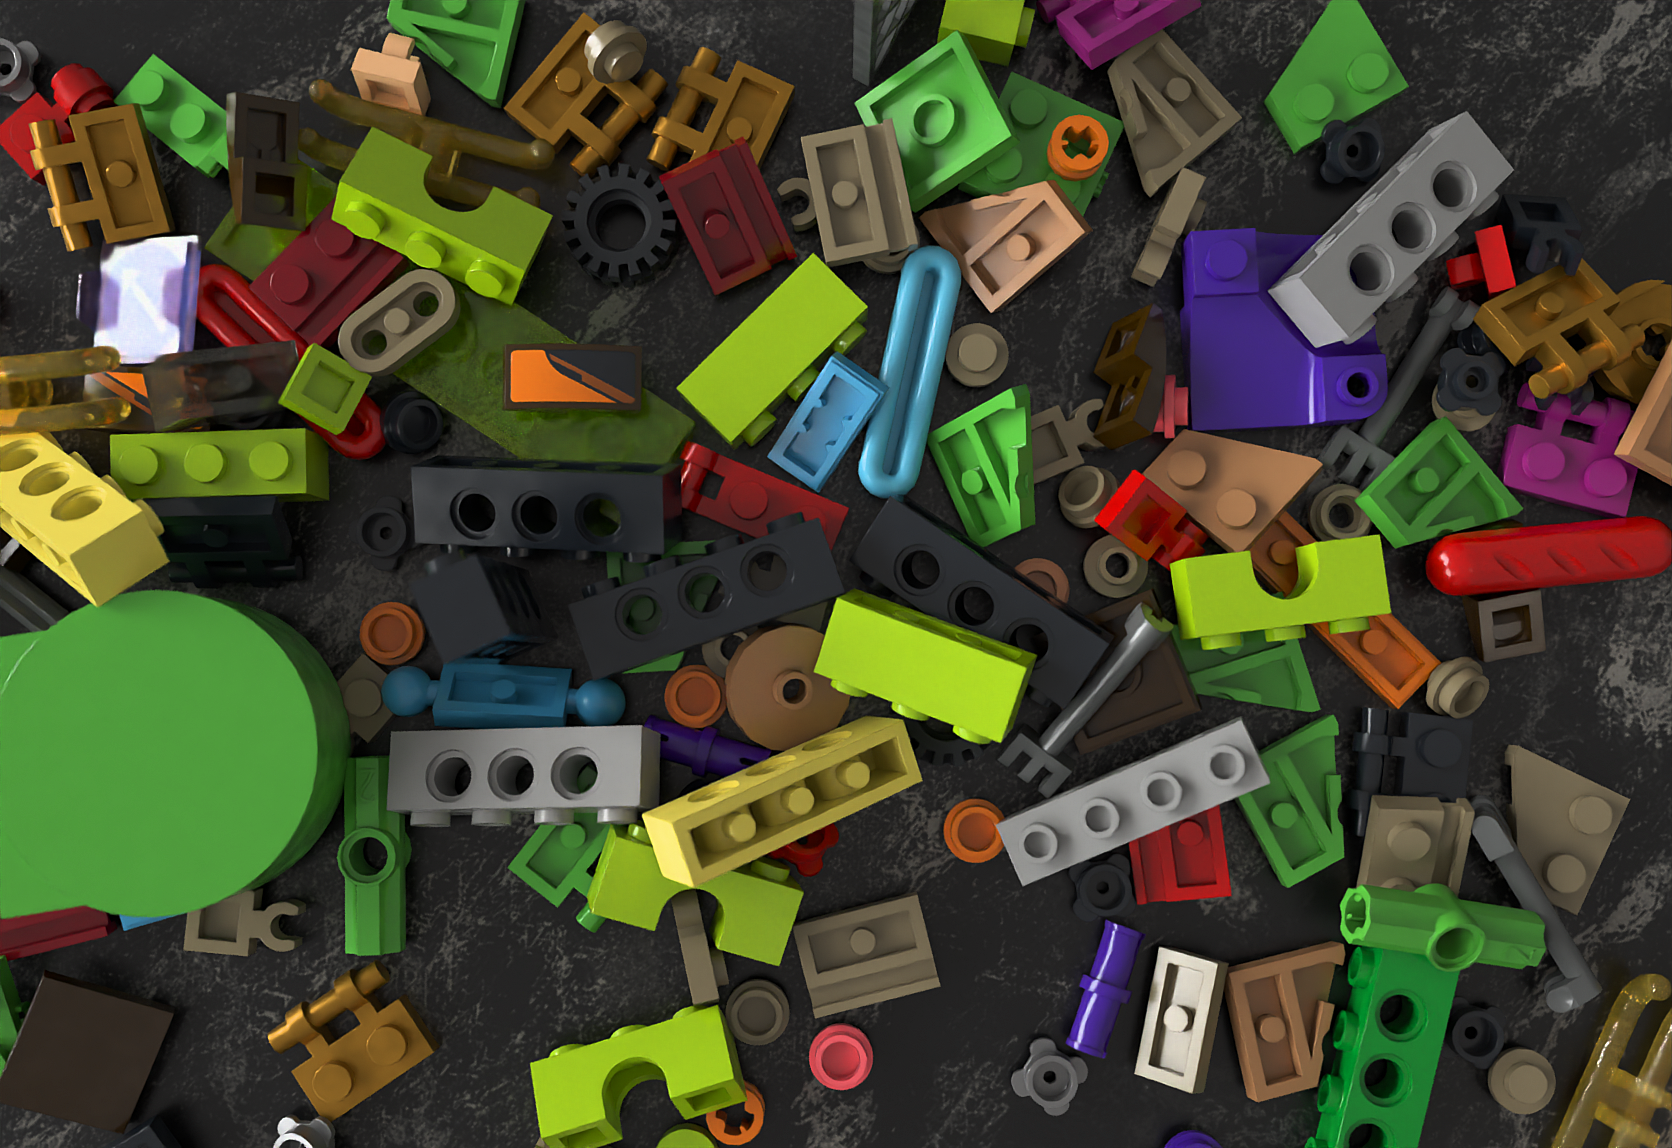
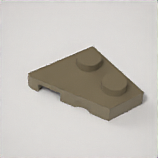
[1107,29,1242,198]
[1505,744,1630,915]

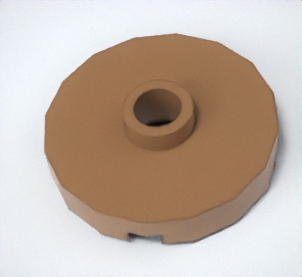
[724,623,850,751]

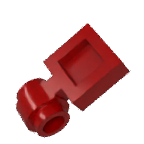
[0,63,116,186]
[1094,469,1209,572]

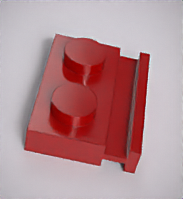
[1129,804,1232,905]

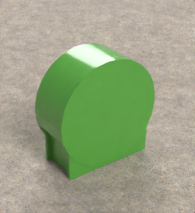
[0,590,351,919]

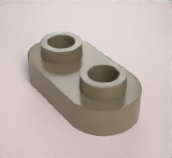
[338,269,461,377]

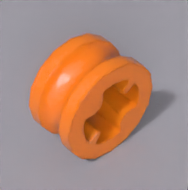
[1046,115,1109,182]
[706,1080,765,1145]

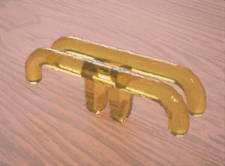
[298,79,555,209]
[0,345,131,436]
[1551,973,1672,1148]

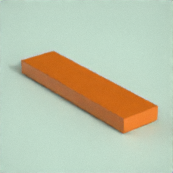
[1249,511,1441,709]

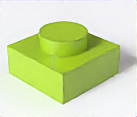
[278,343,372,435]

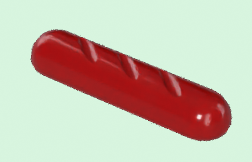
[187,263,387,460]
[1425,516,1672,596]

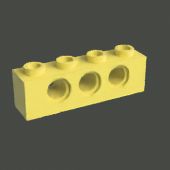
[0,416,170,607]
[642,715,923,888]

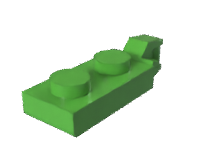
[113,54,229,178]

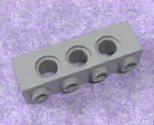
[1267,111,1514,348]
[996,716,1271,886]
[387,725,661,827]

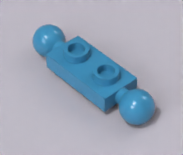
[381,664,626,729]

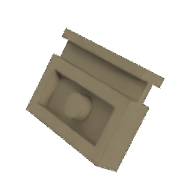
[801,118,918,268]
[1356,795,1475,897]
[792,891,940,1018]

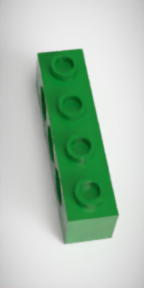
[1304,946,1460,1148]

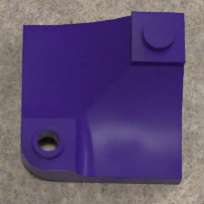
[1180,228,1388,433]

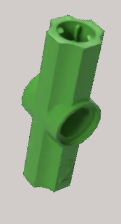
[337,755,412,956]
[1340,883,1547,972]

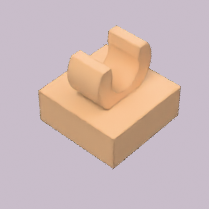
[351,33,431,119]

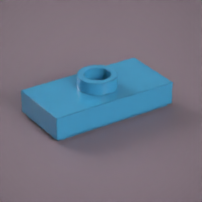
[767,351,889,493]

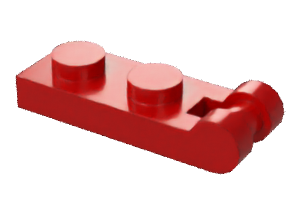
[679,441,849,553]

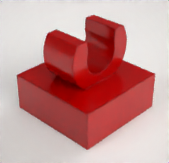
[1446,224,1516,301]

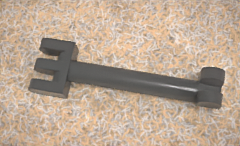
[1317,286,1481,492]
[997,601,1174,799]
[1469,795,1602,1013]

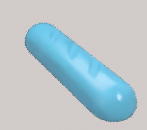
[858,245,961,499]

